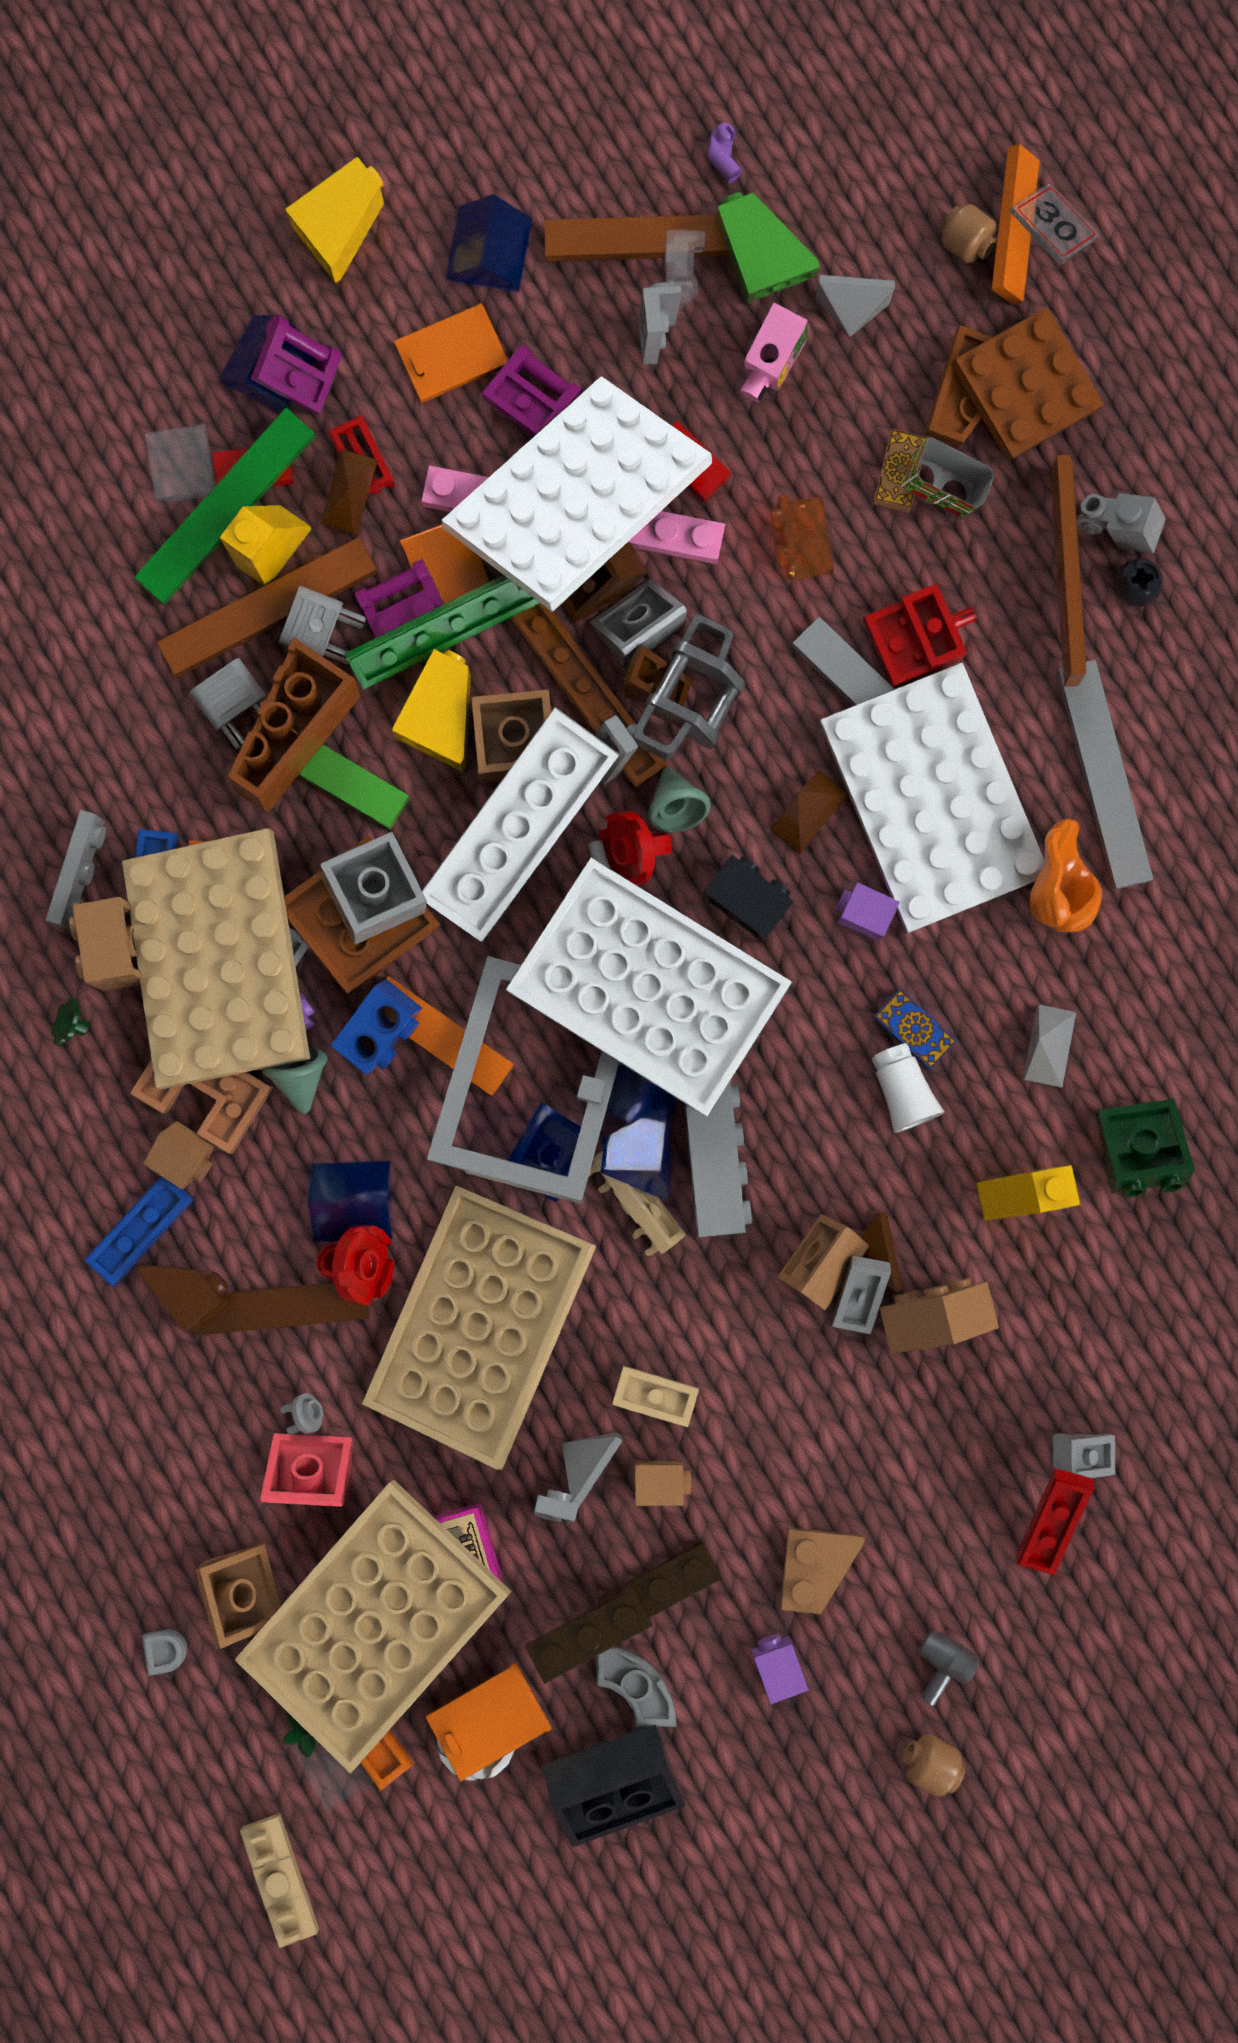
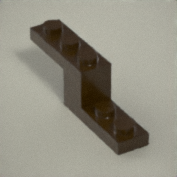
[525,1541,722,1684]

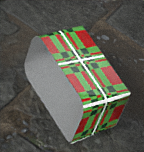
[901,437,994,518]

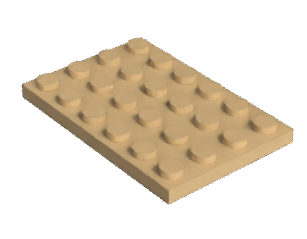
[122,828,310,1089]
[362,1186,596,1470]
[235,1480,512,1774]

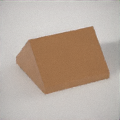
[777,1214,869,1310]
[195,1544,281,1649]

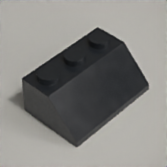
[542,1724,685,1847]

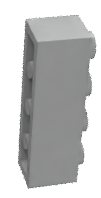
[684,1080,752,1237]

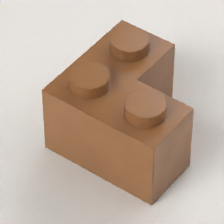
[879,1278,999,1354]

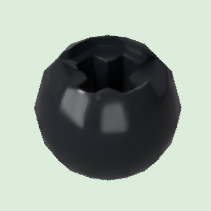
[1114,558,1163,607]

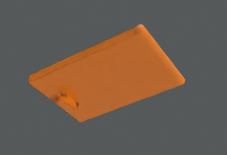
[394,303,508,403]
[399,524,489,604]
[425,1662,552,1782]

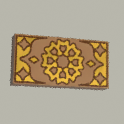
[873,429,928,513]

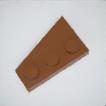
[924,325,993,447]

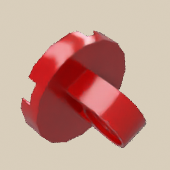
[598,810,673,887]
[316,1225,394,1305]

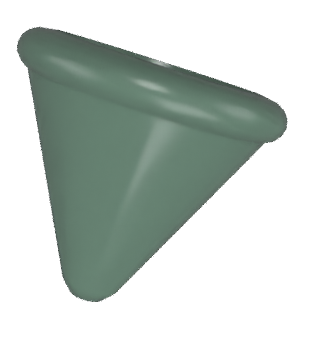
[648,767,711,833]
[261,1047,327,1114]

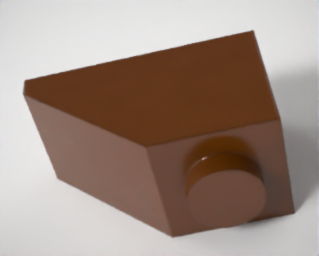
[563,541,648,623]
[137,1265,232,1332]

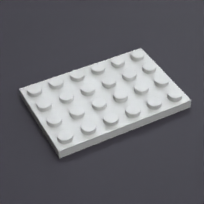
[442,376,712,612]
[819,662,1044,934]
[506,858,792,1117]

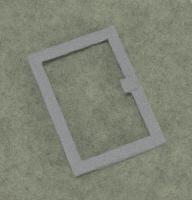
[427,956,619,1204]

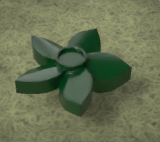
[282,1712,317,1757]

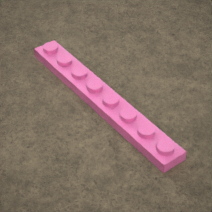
[421,466,725,564]

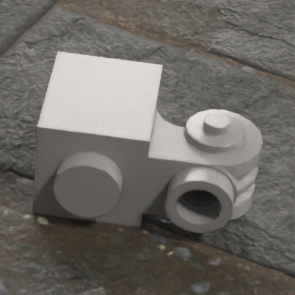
[1076,493,1166,553]

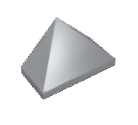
[815,275,895,337]
[1023,1004,1076,1088]
[562,1432,623,1508]

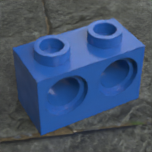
[331,979,422,1075]

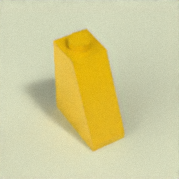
[285,157,384,284]
[220,505,312,586]
[392,649,471,772]
[976,1165,1080,1221]

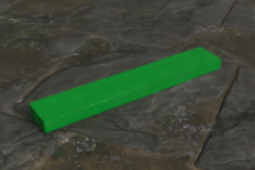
[134,407,316,605]
[345,575,540,690]

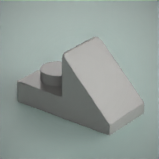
[1053,1433,1115,1478]

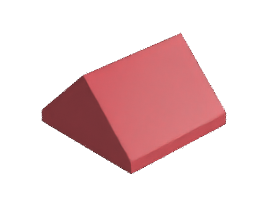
[261,1433,353,1507]

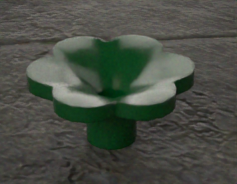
[51,998,89,1046]

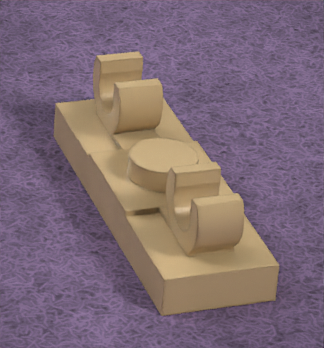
[588,1141,686,1256]
[240,1813,319,1948]

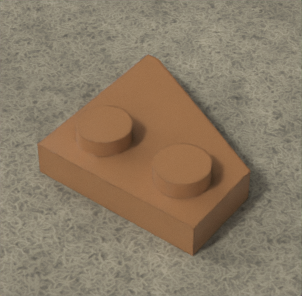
[780,1527,865,1614]

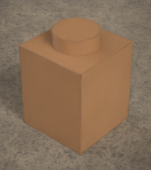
[143,1121,215,1190]
[635,1460,691,1506]

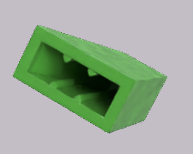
[716,192,820,304]

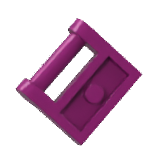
[251,314,341,414]
[482,345,583,437]
[354,558,445,638]

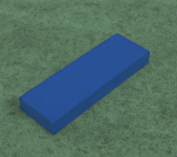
[84,1176,195,1287]

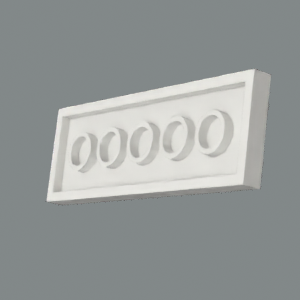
[422,707,619,942]

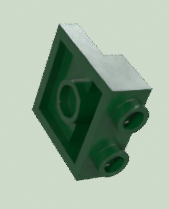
[1096,1099,1195,1198]

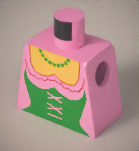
[741,303,808,403]

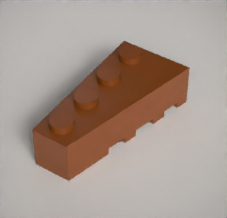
[228,637,361,814]

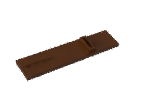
[194,1282,369,1336]

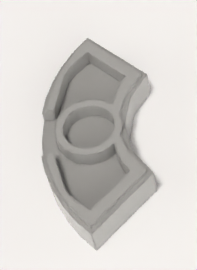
[596,1645,676,1727]

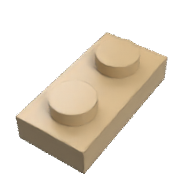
[612,1365,699,1427]

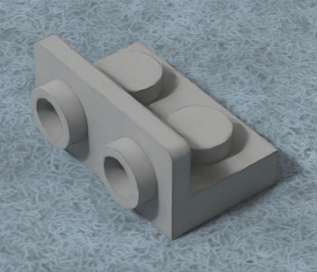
[638,283,682,365]

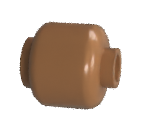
[940,204,997,263]
[902,1734,965,1797]

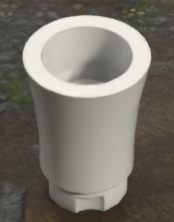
[872,1043,945,1133]

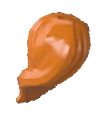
[1029,818,1102,932]

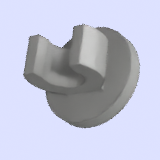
[280,1393,323,1434]

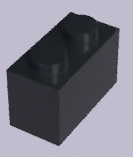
[702,855,794,943]

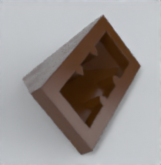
[320,450,378,535]
[624,645,693,706]
[770,771,848,854]
[859,1212,903,1292]

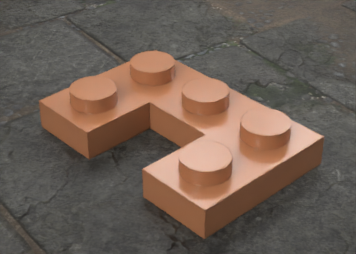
[130,1059,273,1154]

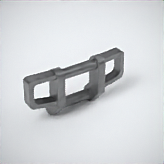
[632,615,745,760]

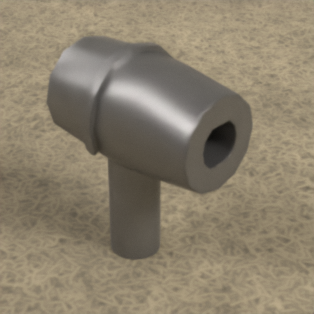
[918,1629,979,1706]

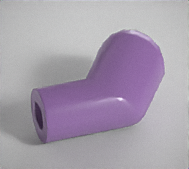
[707,123,742,184]

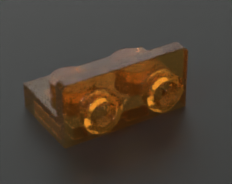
[771,495,834,580]

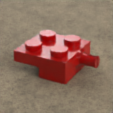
[863,583,977,688]

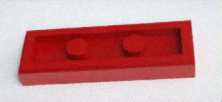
[1016,1468,1094,1575]

